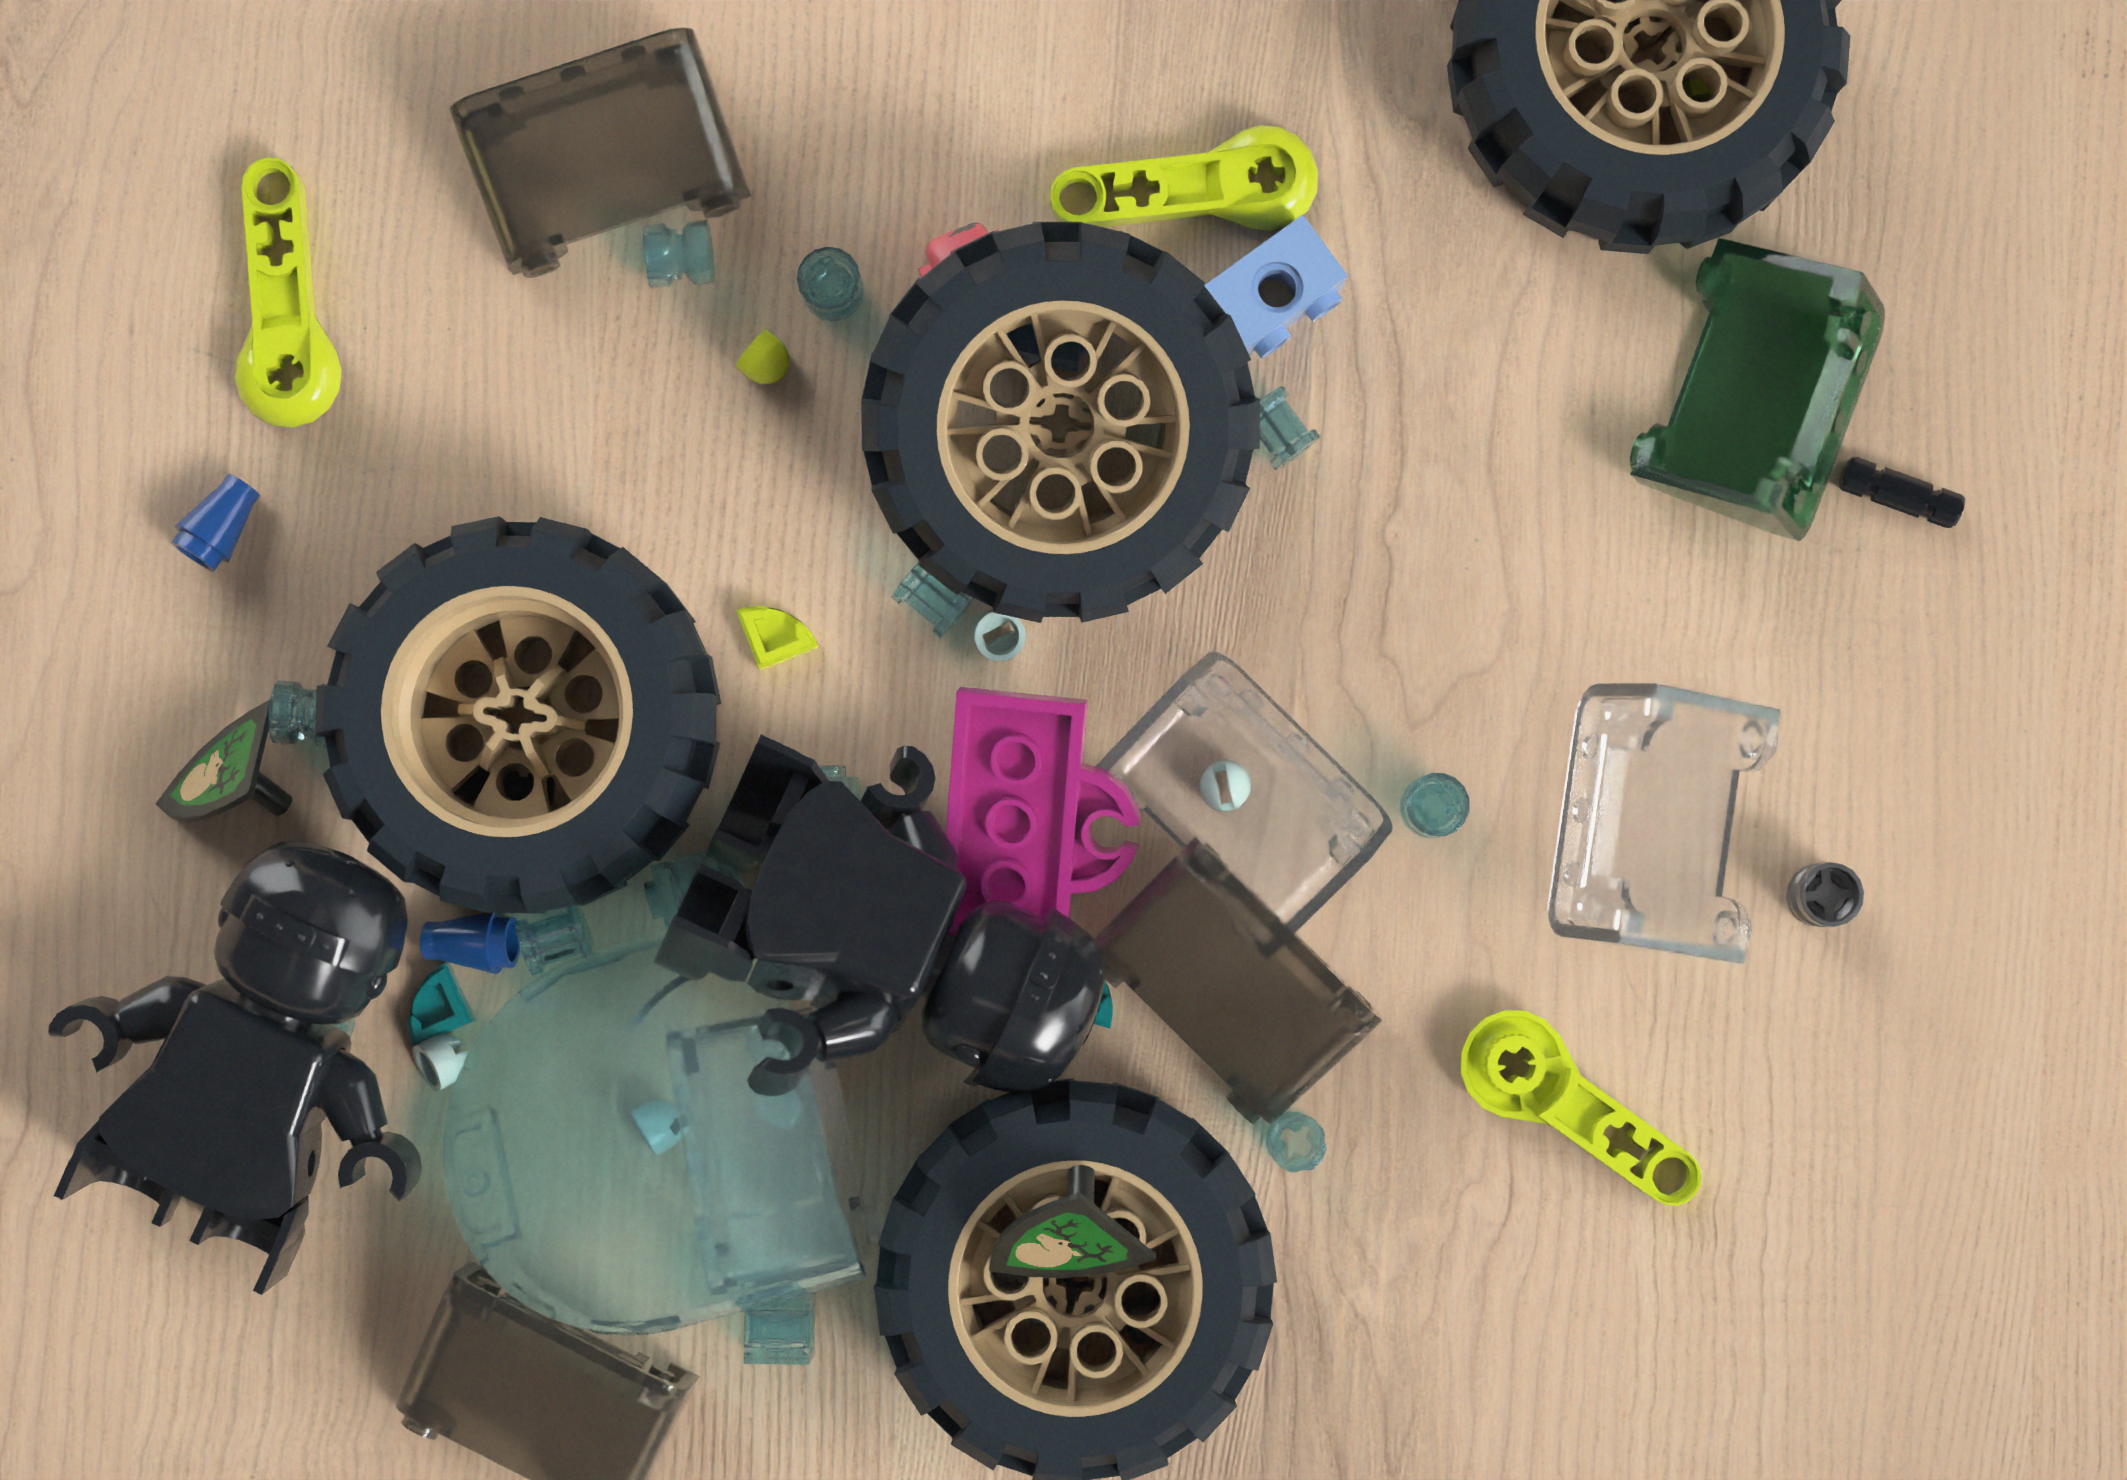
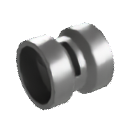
[1786,862,1864,927]

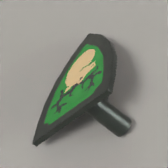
[155,699,292,822]
[989,1165,1156,1278]

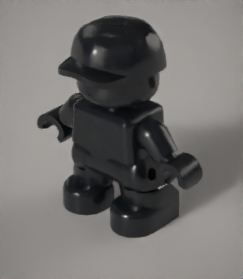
[653,734,1105,1097]
[48,841,422,1295]

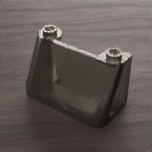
[450,27,751,278]
[1093,833,1383,1124]
[396,1262,700,1480]

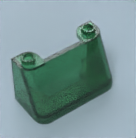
[1630,238,1885,541]

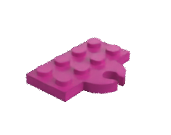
[946,687,1141,926]

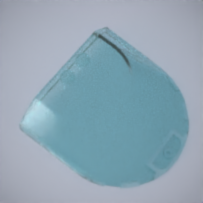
[443,931,867,1336]

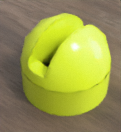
[735,329,790,384]

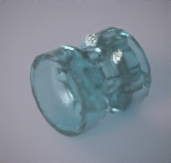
[643,219,715,288]
[797,247,864,321]
[269,680,327,747]
[1400,773,1470,838]

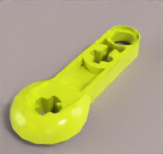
[1050,125,1319,231]
[234,157,342,428]
[1461,1010,1702,1206]

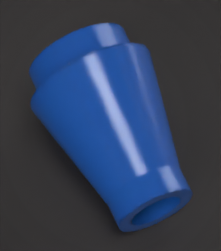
[171,474,260,572]
[420,912,521,974]

